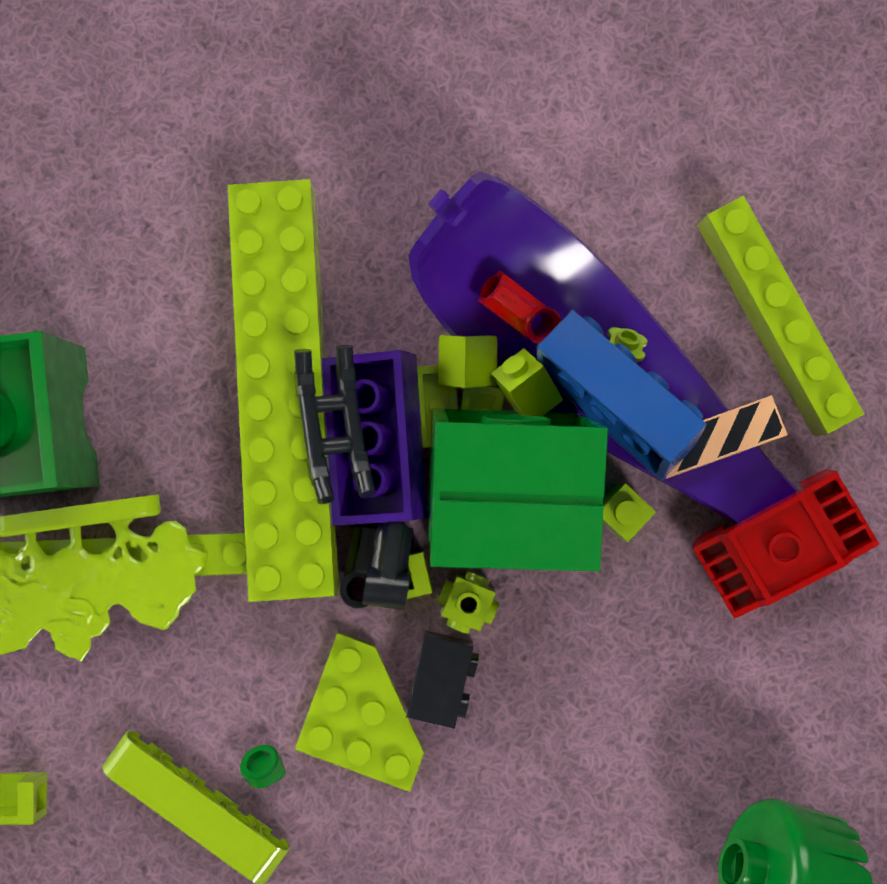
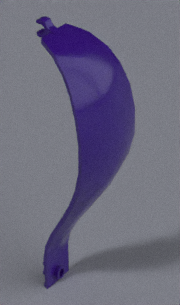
[408,171,799,525]

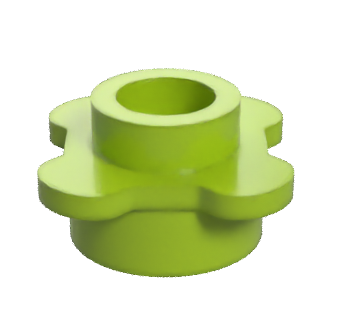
[607,327,648,363]

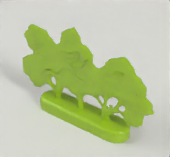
[0,494,206,662]

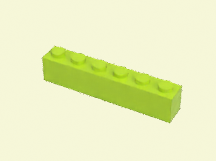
[697,195,864,436]

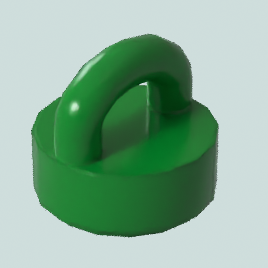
[240,745,286,789]

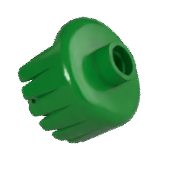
[718,798,873,884]

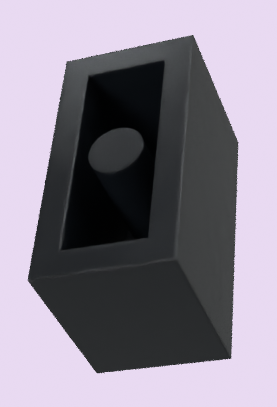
[406,630,479,729]

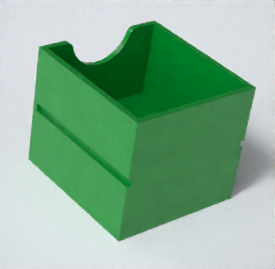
[0,331,100,498]
[427,408,608,572]

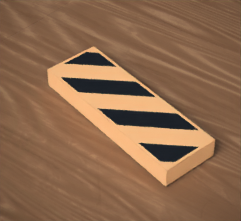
[665,395,788,479]

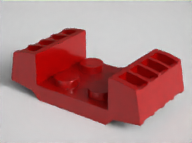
[692,469,880,619]

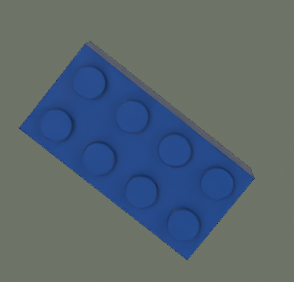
[537,310,707,482]

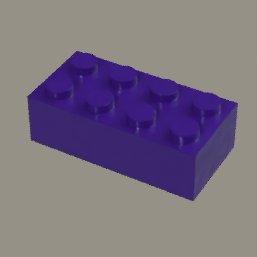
[322,350,428,525]

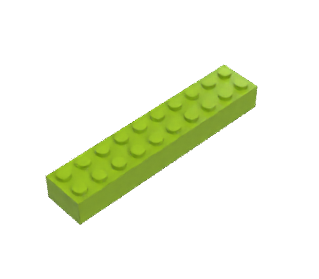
[227,179,339,602]

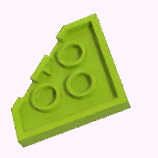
[295,632,424,792]

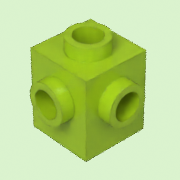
[437,571,500,634]

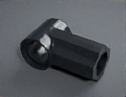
[362,522,414,611]
[340,524,377,609]

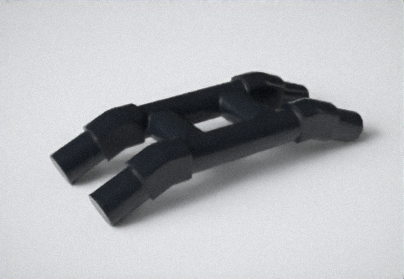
[294,345,376,504]

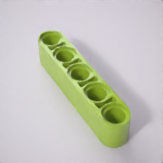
[102,730,290,884]

